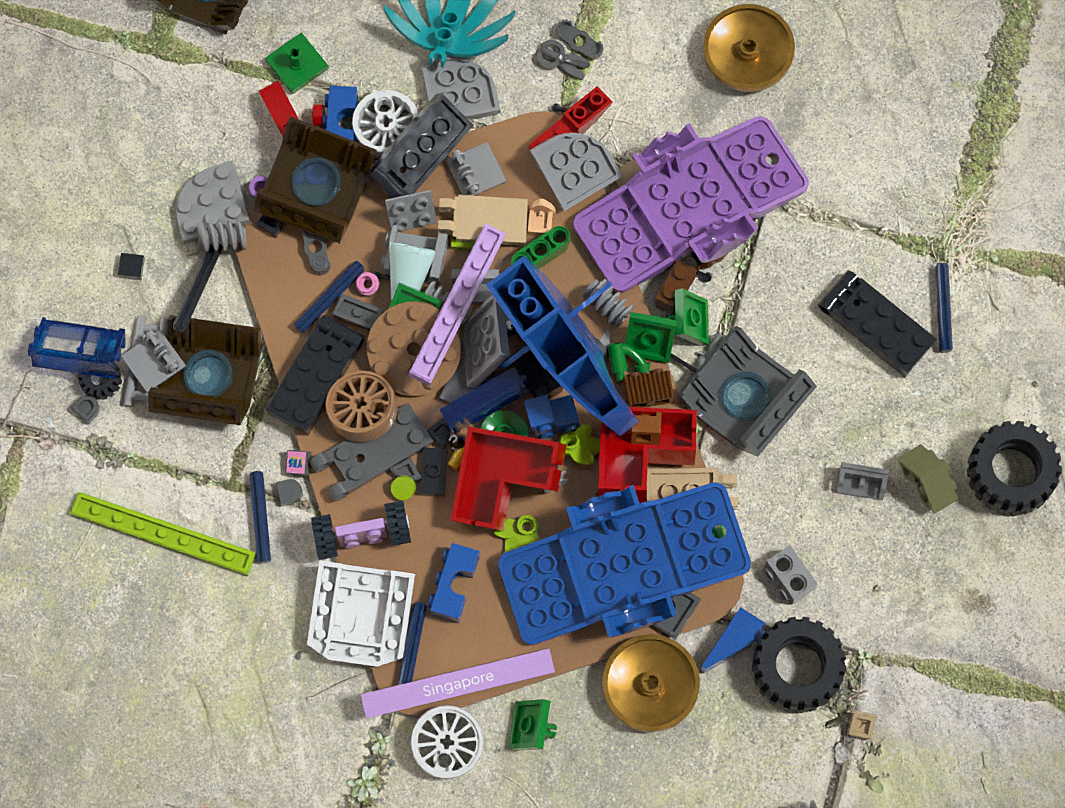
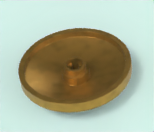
[703,4,795,92]
[602,634,700,732]

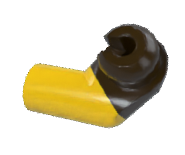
[447,434,465,471]

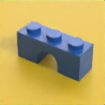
[323,86,359,141]
[428,543,480,623]

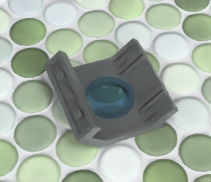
[677,326,817,457]

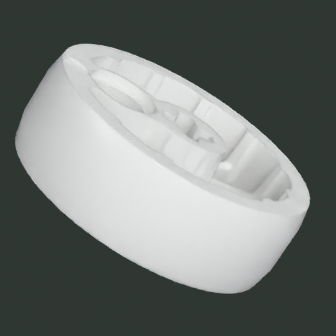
[352,90,419,159]
[410,705,484,779]

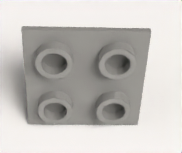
[446,142,507,196]
[385,190,437,232]
[121,330,186,393]

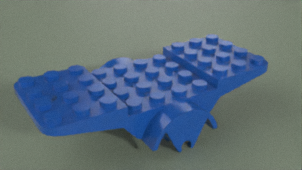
[498,482,751,645]

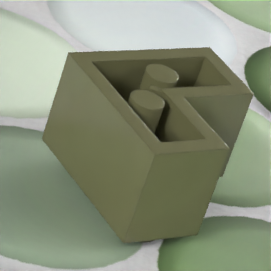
[897,444,958,514]

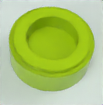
[391,475,416,500]

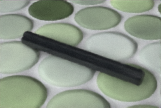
[173,244,223,333]

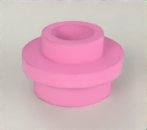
[356,272,379,296]

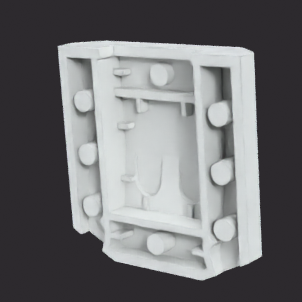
[307,560,415,667]

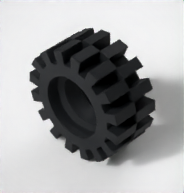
[77,354,122,400]

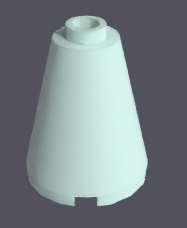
[389,242,436,300]

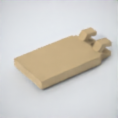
[438,195,528,246]
[647,468,738,510]

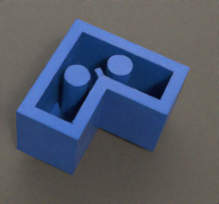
[524,395,581,440]

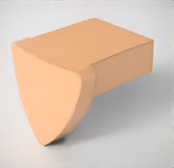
[527,199,556,236]

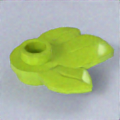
[559,425,600,465]
[494,515,540,553]

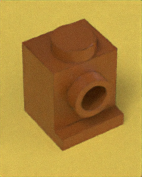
[627,412,661,445]

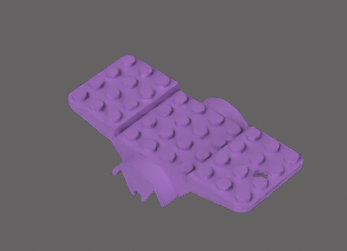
[573,116,809,293]

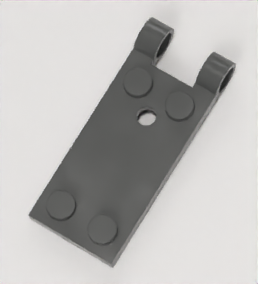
[309,403,433,502]

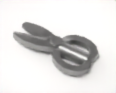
[537,40,590,80]

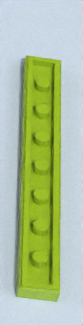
[70,492,256,576]

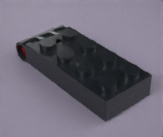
[366,93,474,199]
[817,270,937,378]
[266,315,365,436]

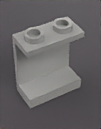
[381,225,448,285]

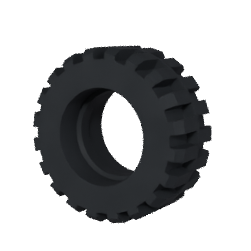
[967,421,1062,516]
[752,617,847,713]

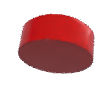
[312,104,325,127]

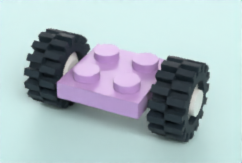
[311,500,411,560]

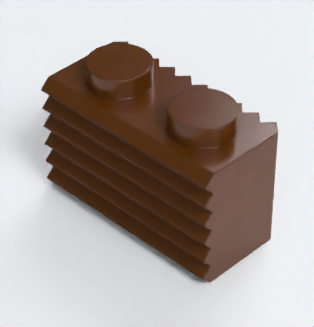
[654,260,697,315]
[622,368,674,407]

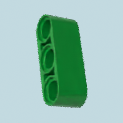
[511,226,570,269]

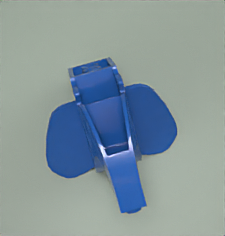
[486,256,639,436]

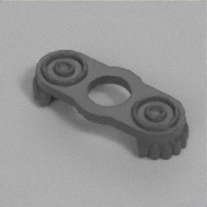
[556,19,604,60]
[301,230,331,276]

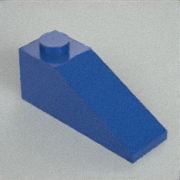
[700,607,765,673]

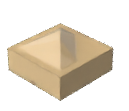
[847,709,877,740]

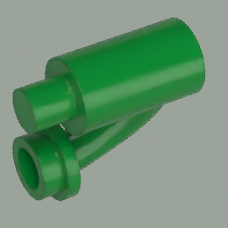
[607,342,651,382]

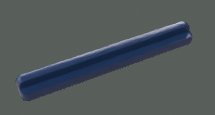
[294,261,365,333]
[935,263,953,352]
[249,471,271,564]
[398,602,427,685]

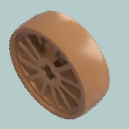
[326,371,398,443]

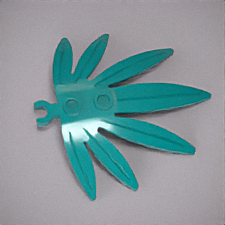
[383,0,515,67]

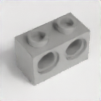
[765,545,818,605]

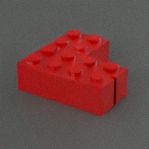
[598,407,697,504]
[450,426,567,531]

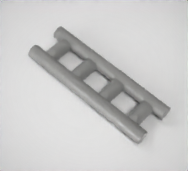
[123,315,167,409]

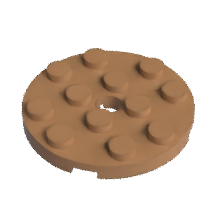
[367,301,462,396]

